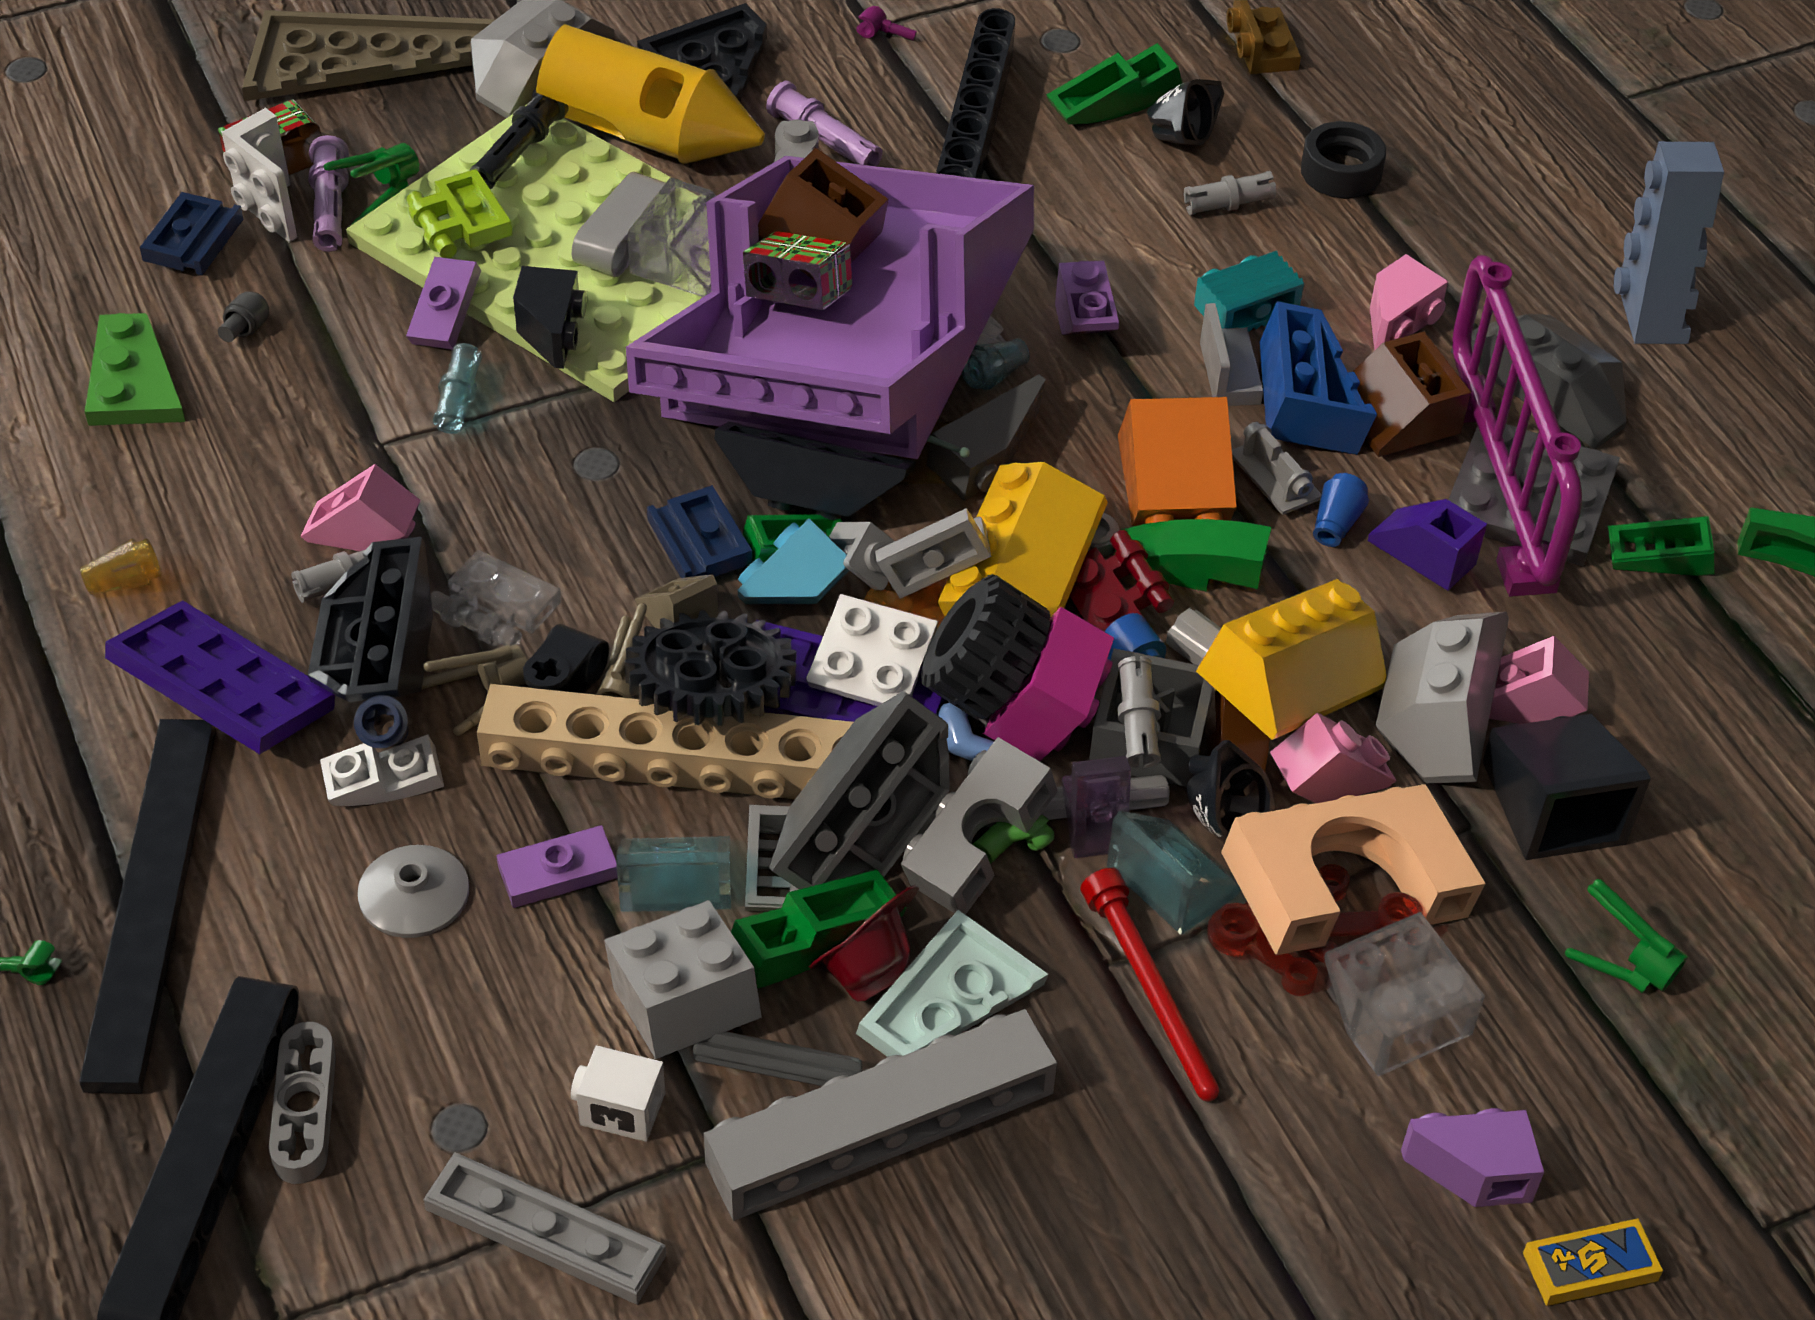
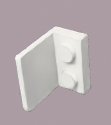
[222,108,297,242]
[807,594,938,706]

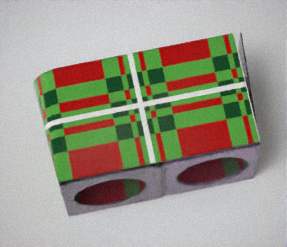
[743,231,852,310]

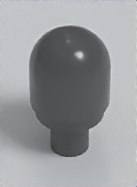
[218,291,269,342]

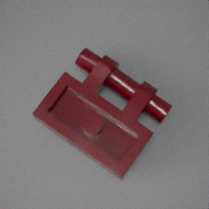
[1068,530,1174,632]

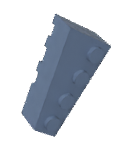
[1614,141,1724,344]

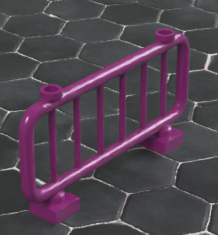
[1453,255,1582,597]

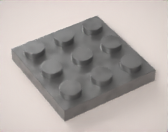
[1448,424,1620,566]

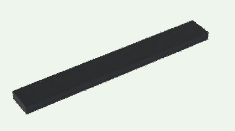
[79,719,216,1094]

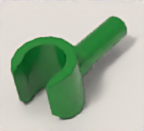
[0,940,62,985]

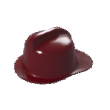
[809,884,919,1002]

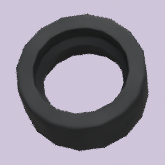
[1301,121,1386,199]

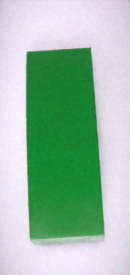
[1046,43,1183,125]
[1113,519,1272,592]
[731,870,906,989]

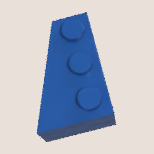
[1259,301,1377,455]

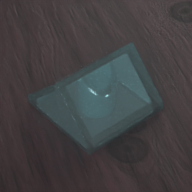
[1107,811,1241,935]
[616,836,731,912]

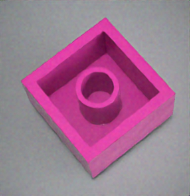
[984,607,1114,762]

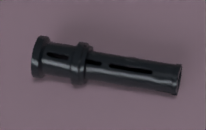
[469,89,569,189]

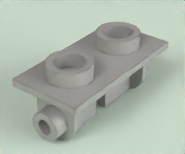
[1232,422,1321,515]

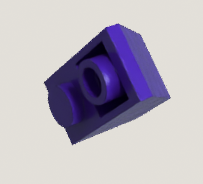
[1367,499,1487,591]

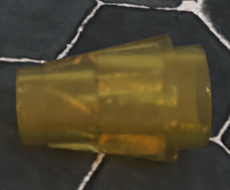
[80,538,162,595]

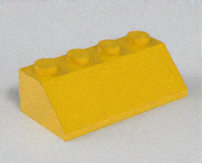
[938,462,1108,617]
[1196,579,1387,740]

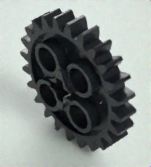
[625,610,796,726]

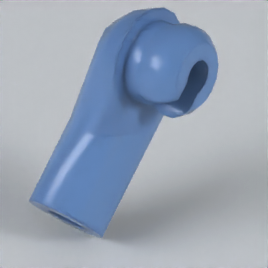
[937,702,994,761]

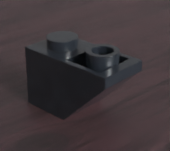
[513,266,587,369]

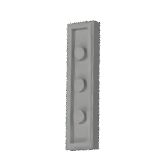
[423,1152,666,1305]

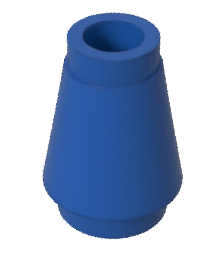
[1313,473,1369,547]

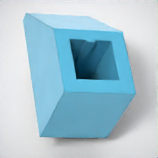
[737,519,849,604]

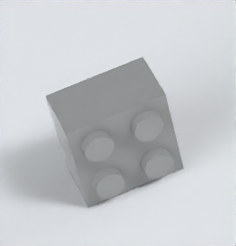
[604,900,762,1059]

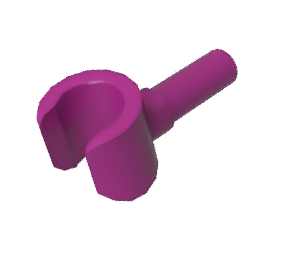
[856,6,917,41]

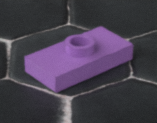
[406,257,481,350]
[496,825,619,908]

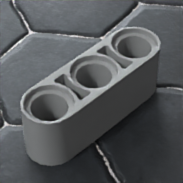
[571,172,677,277]

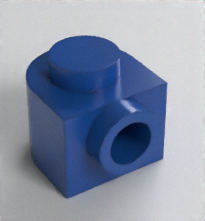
[1105,613,1166,660]

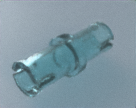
[433,343,482,434]

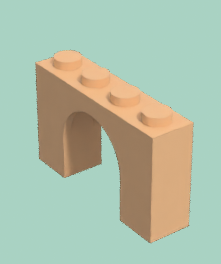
[1221,784,1486,955]

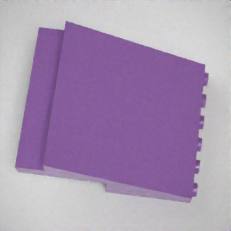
[626,156,1034,459]

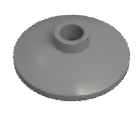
[358,845,469,938]

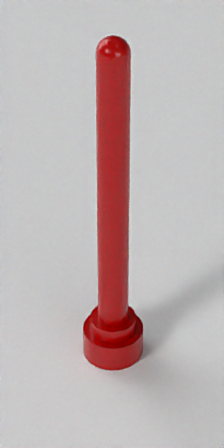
[1080,868,1219,1102]

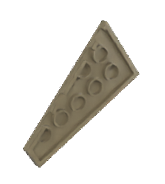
[242,10,496,102]

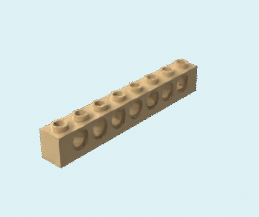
[477,684,854,799]

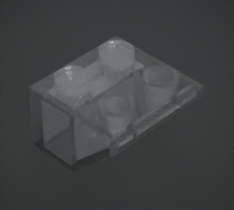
[628,177,716,297]
[1324,912,1485,1076]

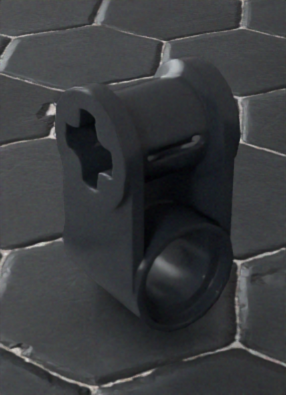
[523,624,610,693]

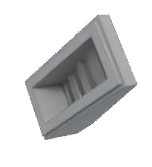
[745,805,799,912]

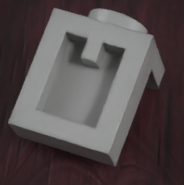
[829,522,895,590]

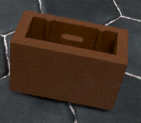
[758,147,889,285]
[1352,332,1471,457]

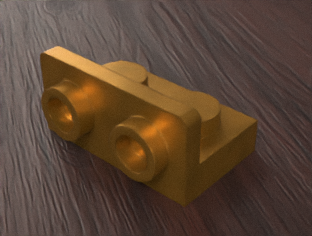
[1226,0,1301,74]

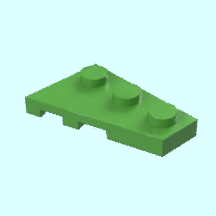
[85,313,185,426]

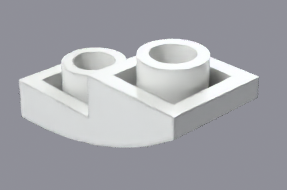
[320,735,444,806]

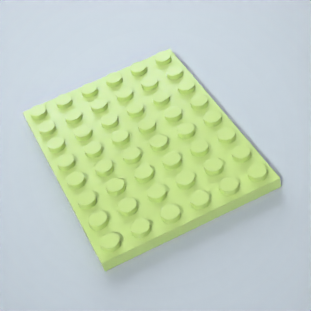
[346,104,712,402]

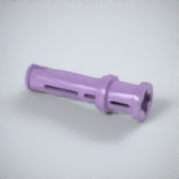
[766,81,882,166]
[308,135,349,252]

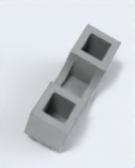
[901,737,1058,915]

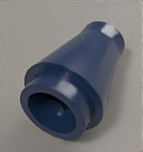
[354,695,409,749]

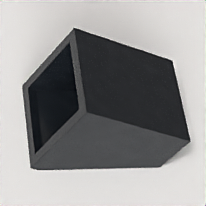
[1482,714,1651,861]

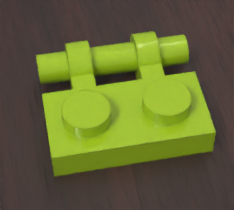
[406,169,513,258]

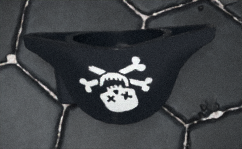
[1147,79,1224,146]
[1187,740,1275,843]

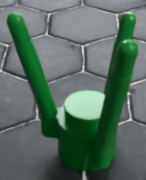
[324,143,420,225]
[1565,879,1689,993]

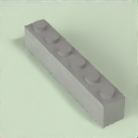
[704,1009,1057,1221]

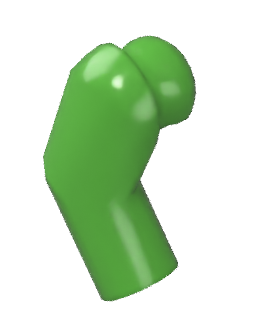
[972,814,1054,864]

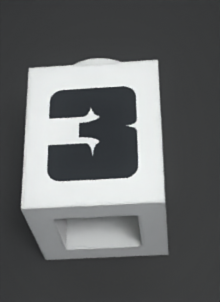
[571,1045,665,1142]

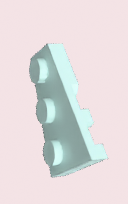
[856,910,1049,1057]

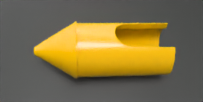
[536,24,765,164]

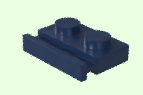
[139,192,244,276]
[647,485,753,578]

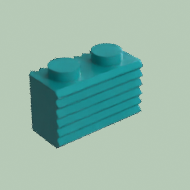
[1194,251,1304,332]

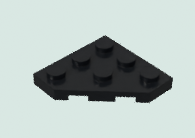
[637,3,767,101]

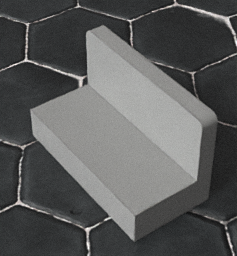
[1200,303,1263,406]
[875,508,991,599]

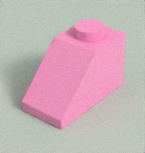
[300,464,420,551]
[1489,636,1589,724]

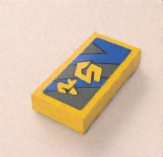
[1523,1218,1663,1306]

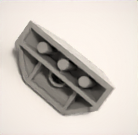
[471,0,615,118]
[1376,612,1509,784]

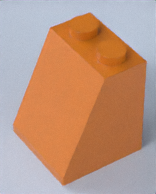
[1118,397,1237,526]

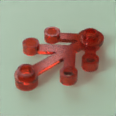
[1207,864,1423,996]

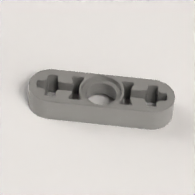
[269,1022,336,1184]

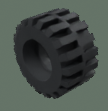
[921,574,1050,720]

